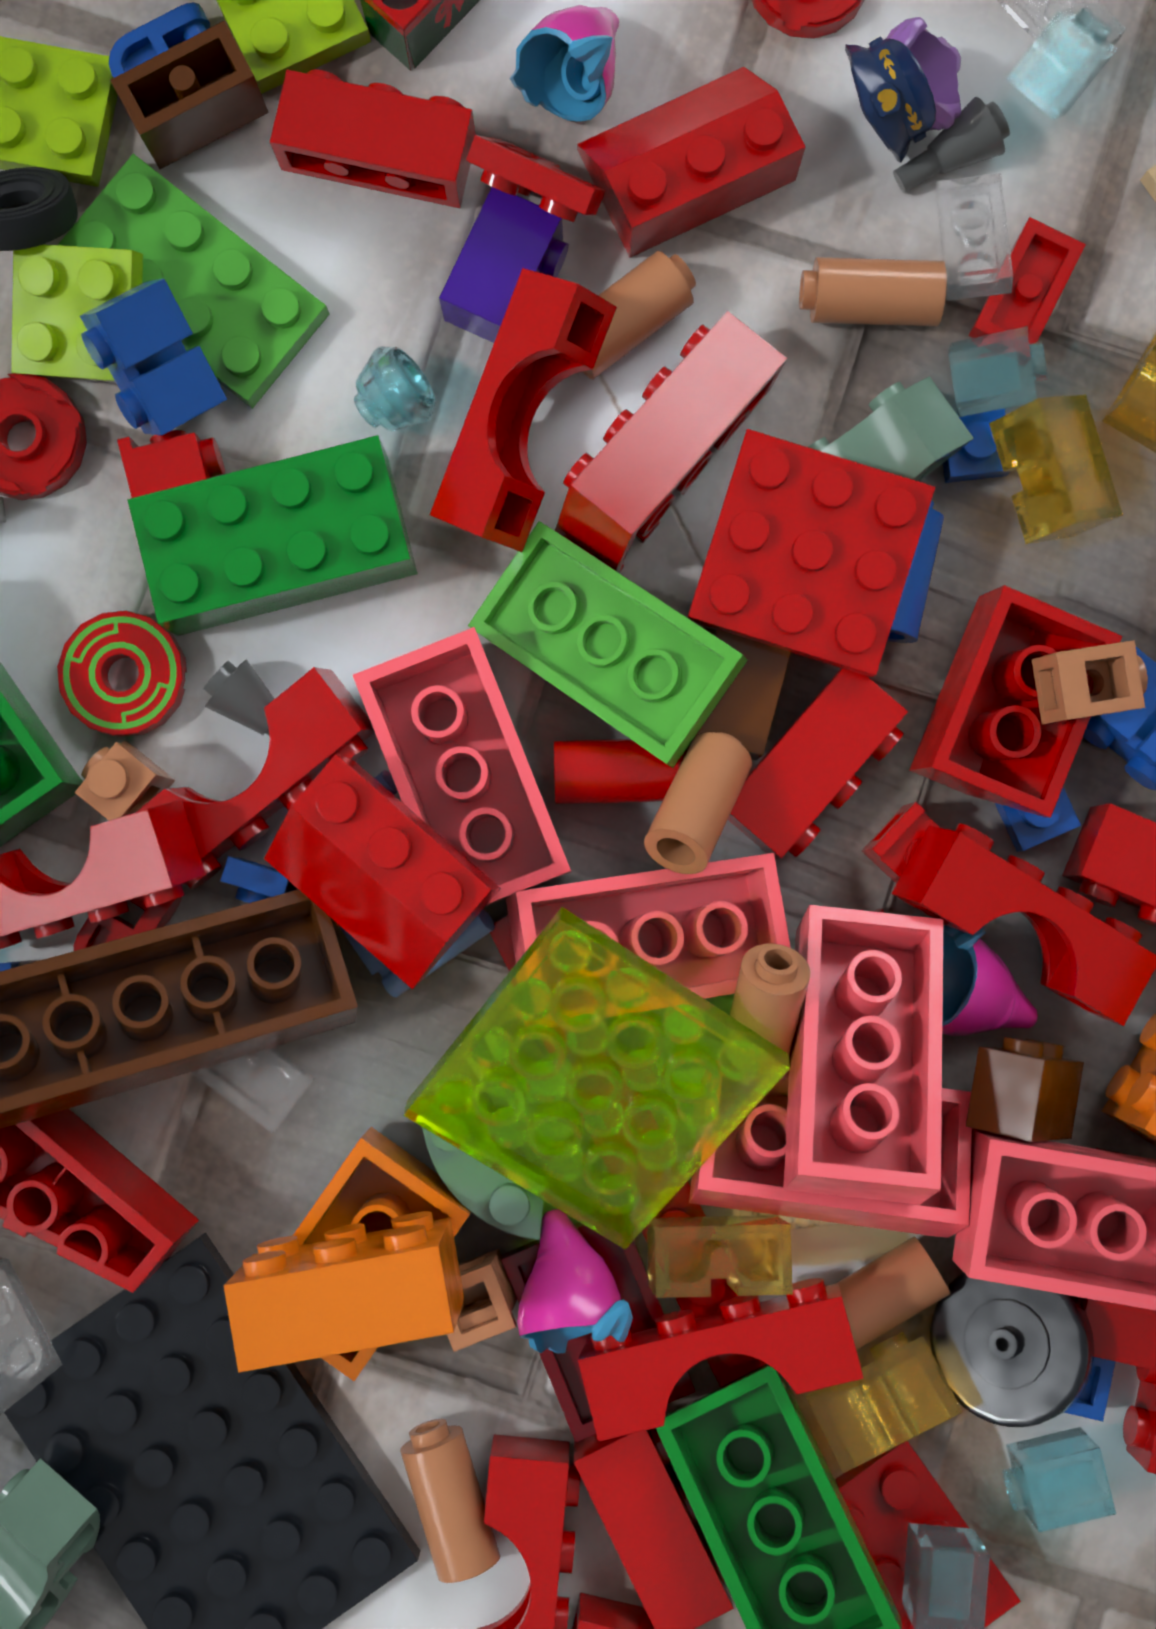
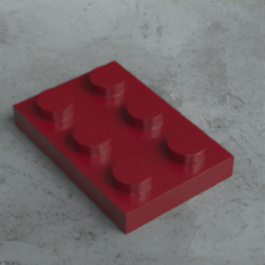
[501,1205,696,1442]

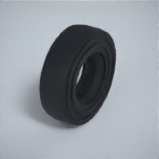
[0,167,78,251]

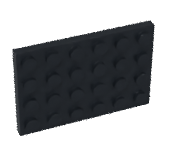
[0,1232,421,1629]

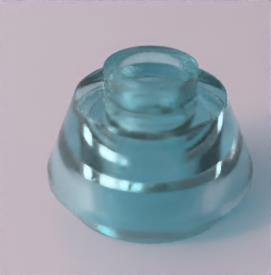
[354,346,436,431]

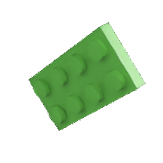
[58,153,330,409]
[468,521,748,768]

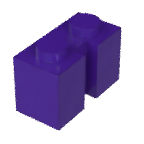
[439,187,569,343]

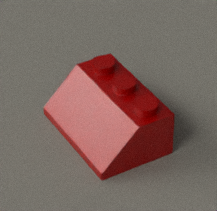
[577,67,806,258]
[909,585,1123,818]
[264,754,501,990]

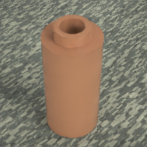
[583,251,696,380]
[799,257,947,326]
[644,732,752,874]
[721,944,811,1085]
[835,1236,950,1350]
[400,1418,500,1583]

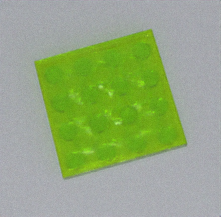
[403,907,790,1249]

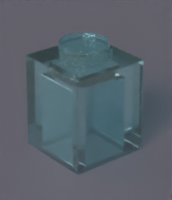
[1007,6,1118,120]
[948,326,1048,417]
[1003,1427,1116,1532]
[902,1523,990,1629]

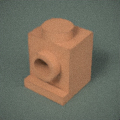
[1032,640,1148,724]
[74,740,175,821]
[447,1249,517,1352]

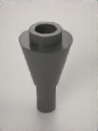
[893,97,1010,193]
[203,659,275,736]

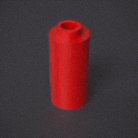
[554,739,687,804]

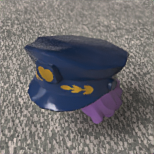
[845,17,962,163]

